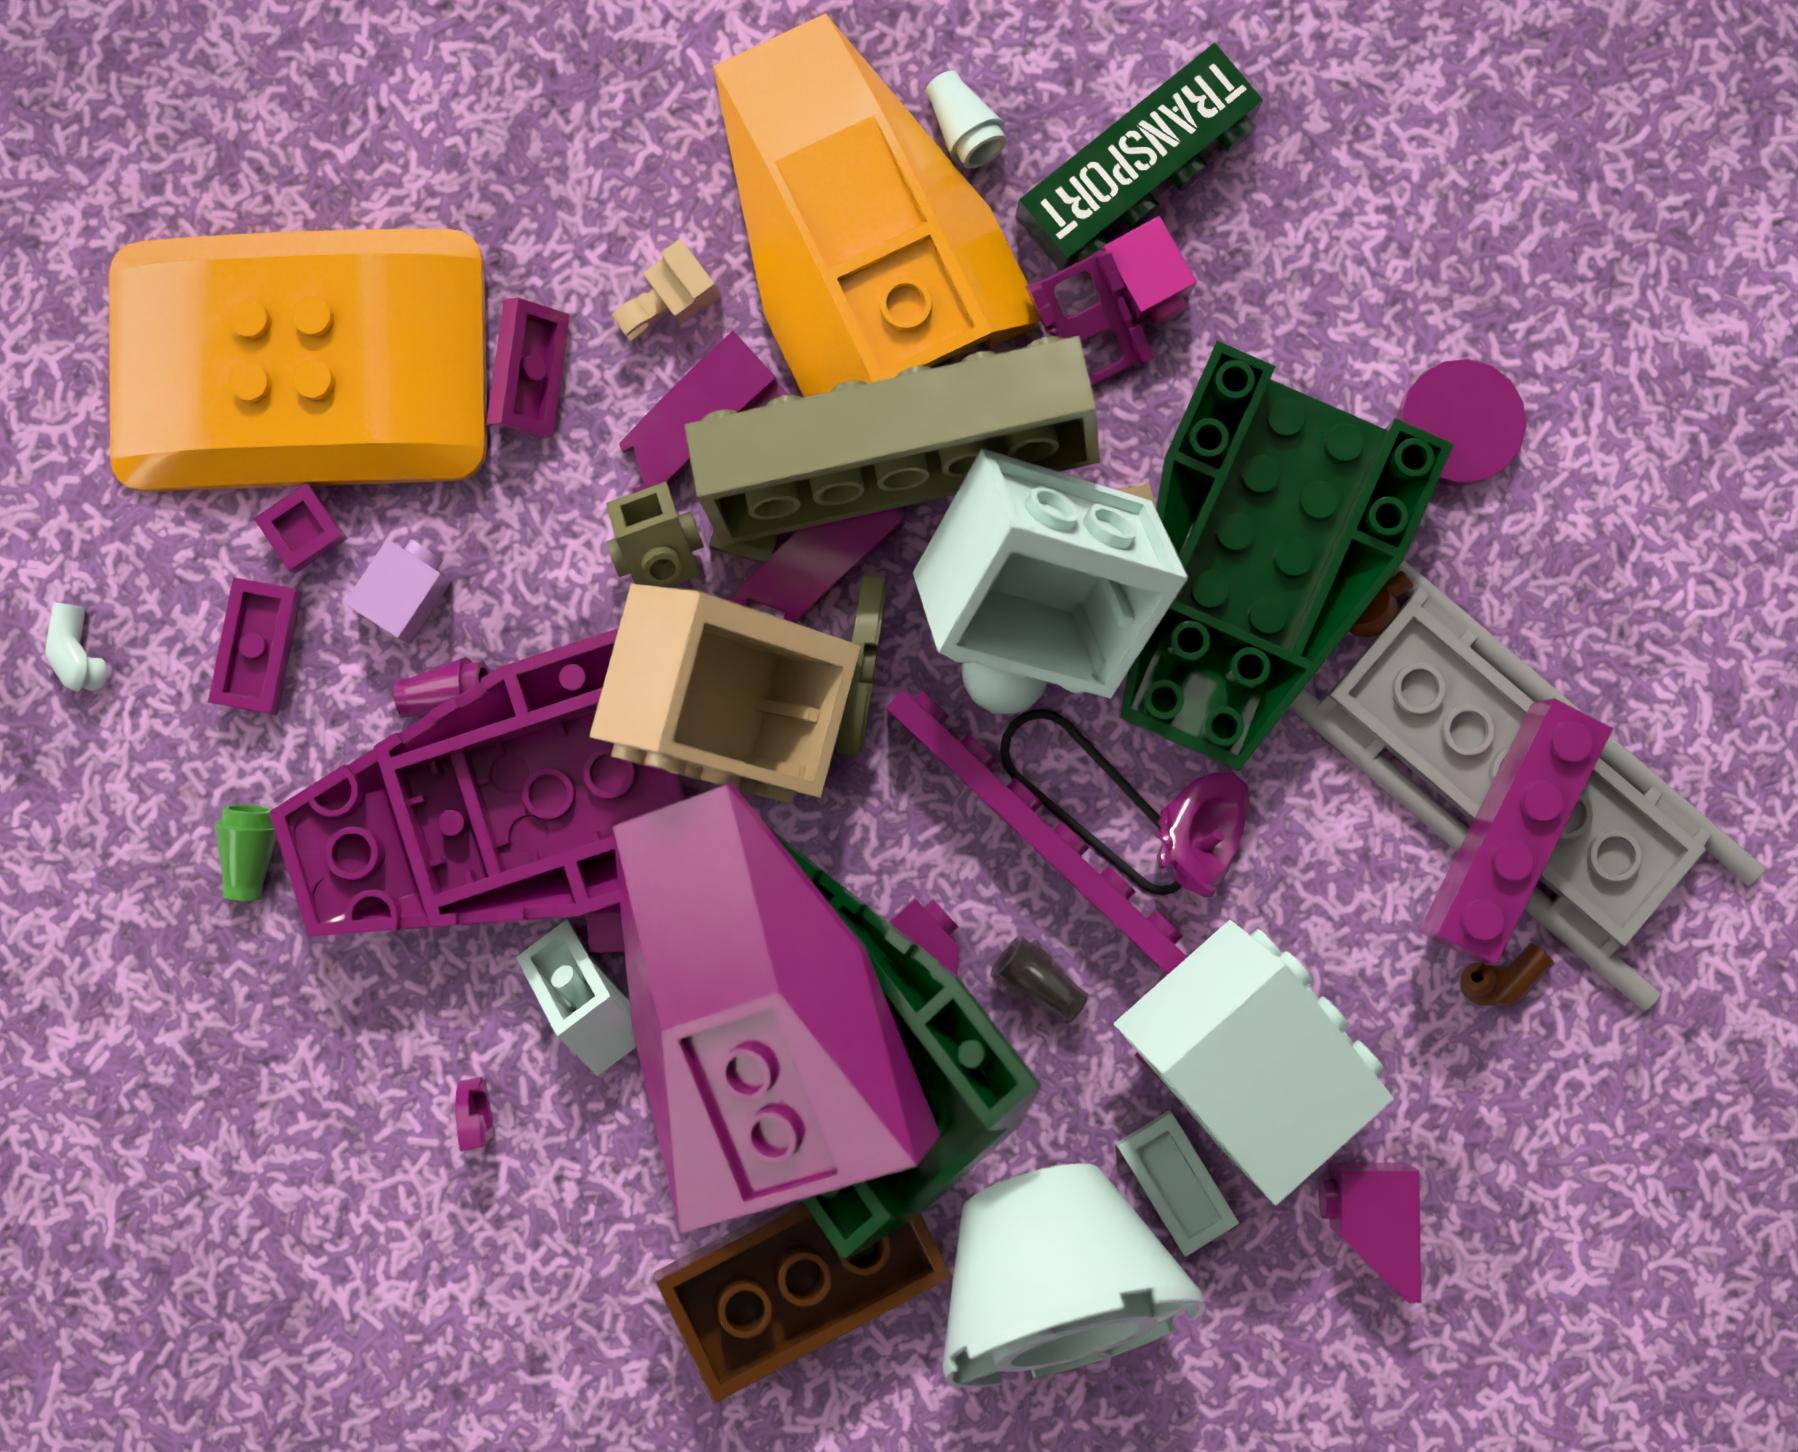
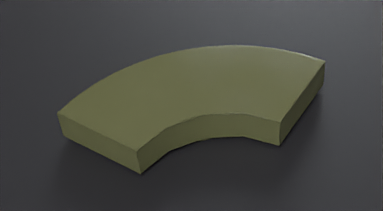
[836,575,888,756]

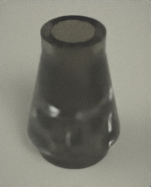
[990,935,1088,1024]

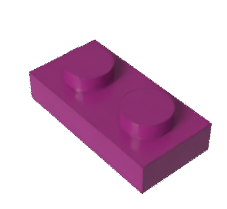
[487,297,570,438]
[208,577,302,715]

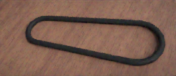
[1000,709,1182,895]

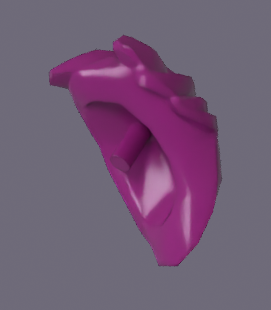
[1155,772,1249,897]

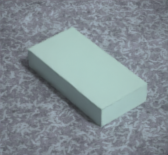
[1115,1110,1240,1257]

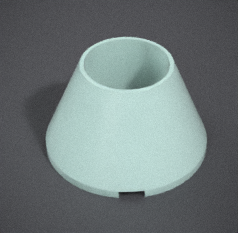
[943,1164,1206,1388]

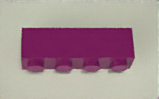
[1418,698,1614,965]

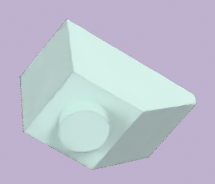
[516,919,636,1076]

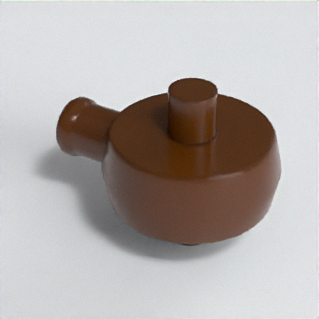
[1349,571,1413,638]

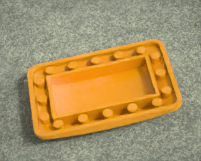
[109,229,487,492]

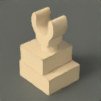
[611,238,722,342]

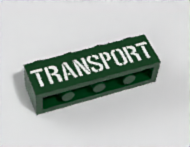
[1015,42,1263,271]

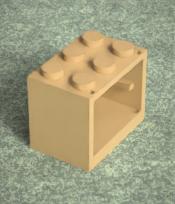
[589,584,861,804]

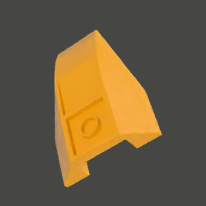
[713,13,1042,398]

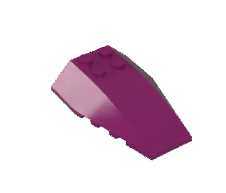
[269,628,686,937]

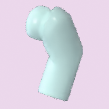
[45,602,107,692]

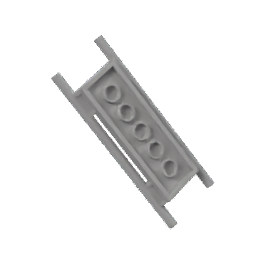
[1289,560,1765,1011]

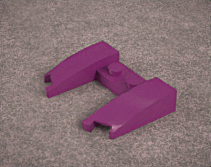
[619,331,905,624]

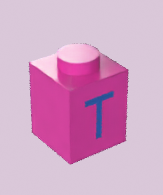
[1103,216,1197,326]

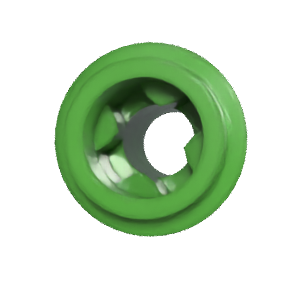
[214,804,277,901]

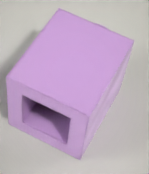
[344,539,452,644]

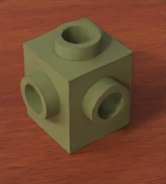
[606,482,704,588]

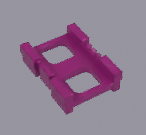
[1025,250,1154,386]

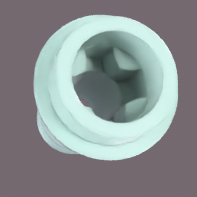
[925,71,1007,169]

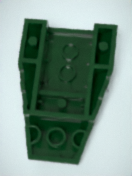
[767,826,1042,1260]

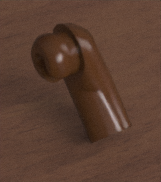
[1460,943,1555,1007]

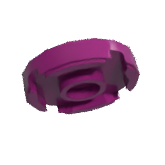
[1397,359,1527,486]

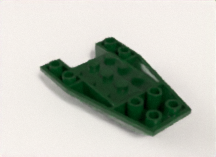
[1119,341,1454,771]

